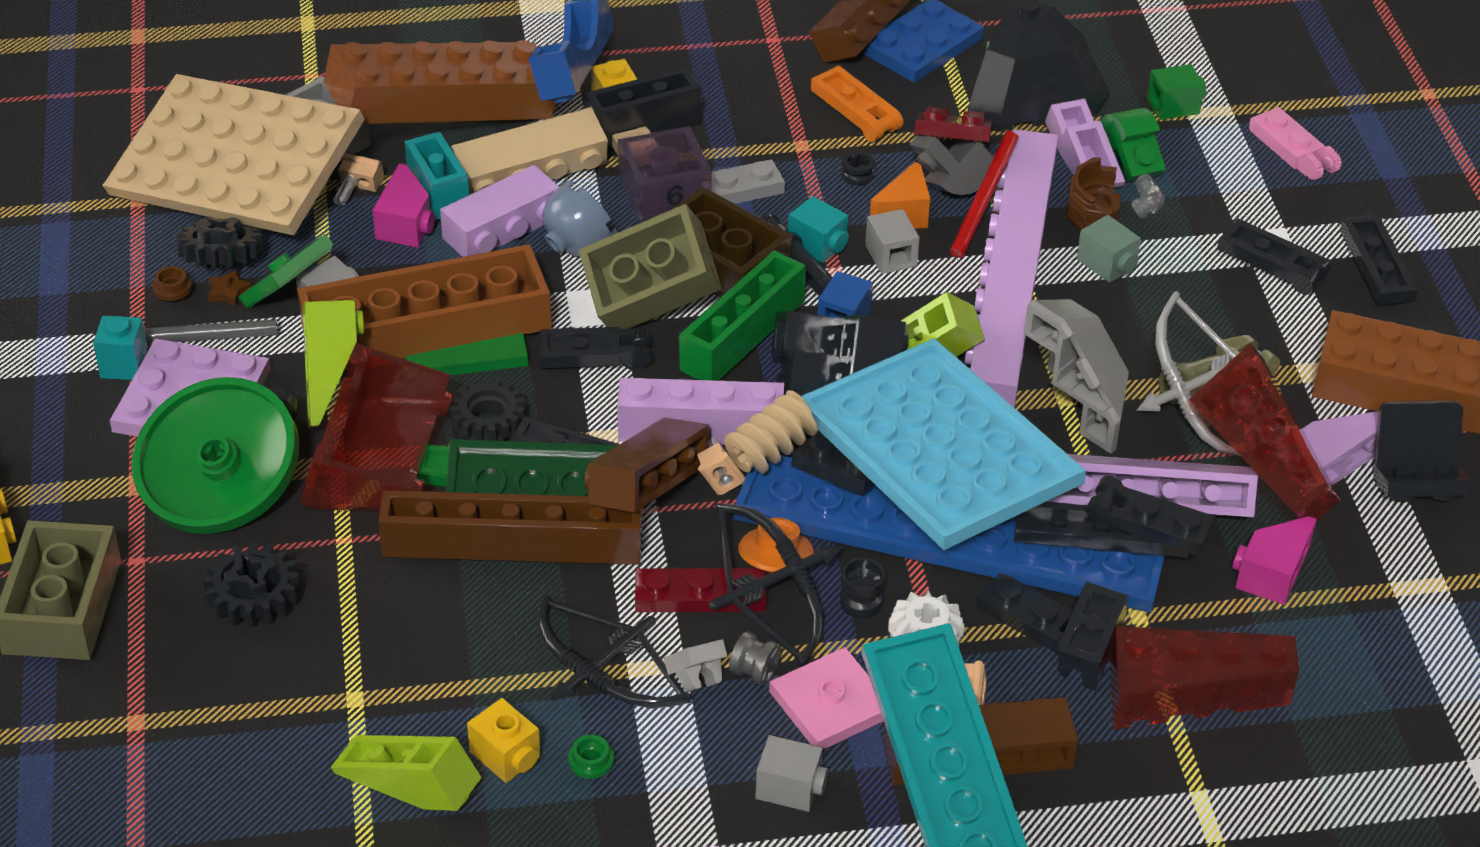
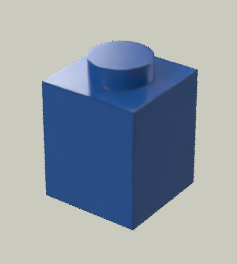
[817,271,873,318]

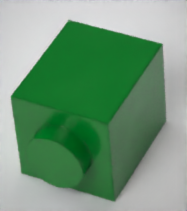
[1147,64,1207,120]

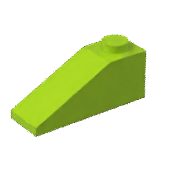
[901,292,985,357]
[302,300,364,429]
[331,735,482,811]

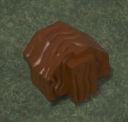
[1067,157,1121,231]

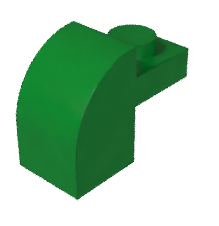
[1101,107,1166,182]

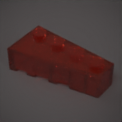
[1189,343,1341,522]
[1110,626,1299,730]

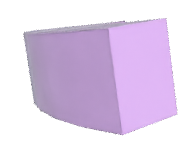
[1045,99,1125,187]

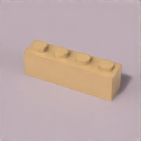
[451,107,608,195]

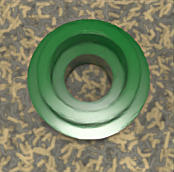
[568,735,614,779]

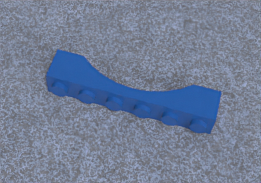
[529,0,615,103]

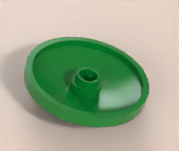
[132,377,300,534]

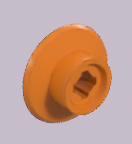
[738,518,815,572]

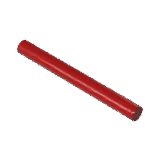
[950,131,1019,258]

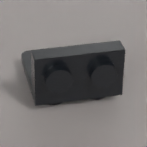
[1374,400,1472,502]

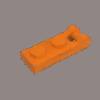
[811,66,904,142]

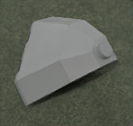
[1024,299,1129,454]

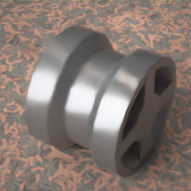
[729,631,781,686]

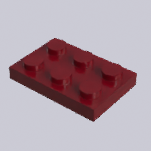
[914,107,992,142]

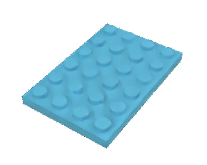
[801,338,1086,550]

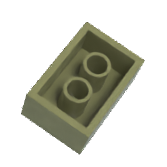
[578,204,722,329]
[0,520,121,660]

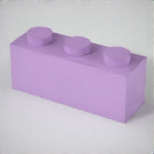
[440,165,559,257]

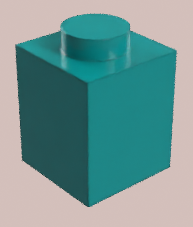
[788,196,849,263]
[93,316,148,380]

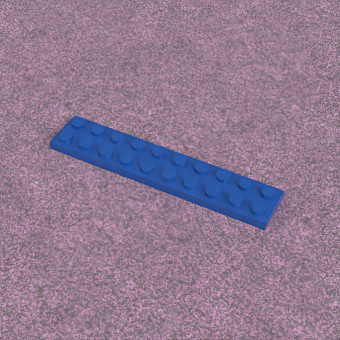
[733,455,1165,613]

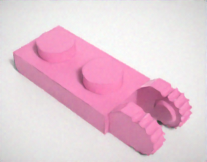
[1249,107,1342,180]

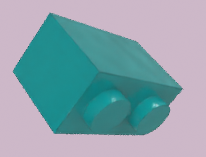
[405,132,469,220]

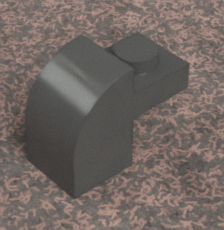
[910,135,993,195]

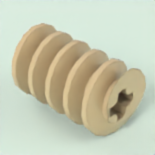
[724,390,818,474]

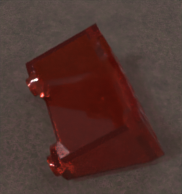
[299,343,453,511]

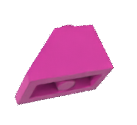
[372,163,435,248]
[1233,516,1317,605]

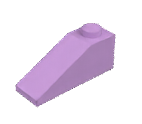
[1279,411,1379,496]

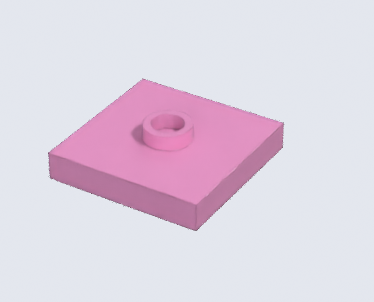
[769,647,884,750]

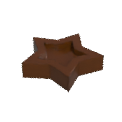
[208,270,252,307]

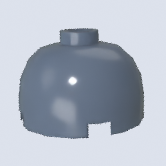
[543,180,617,257]

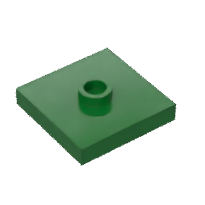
[238,234,334,308]

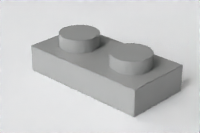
[702,159,785,204]

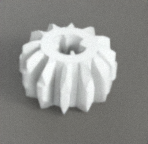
[888,590,964,647]

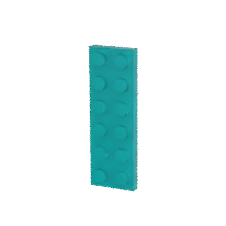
[861,623,1028,847]

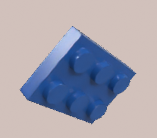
[862,0,984,83]

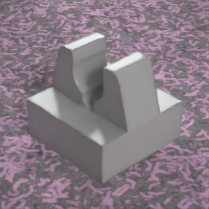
[664,639,728,692]

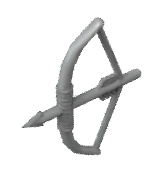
[1136,291,1262,458]

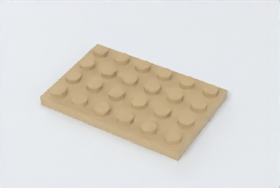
[103,74,365,235]

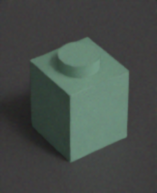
[1077,215,1141,283]

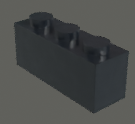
[585,67,701,147]

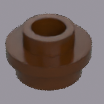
[152,266,192,302]

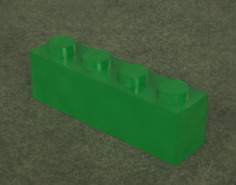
[679,250,806,381]

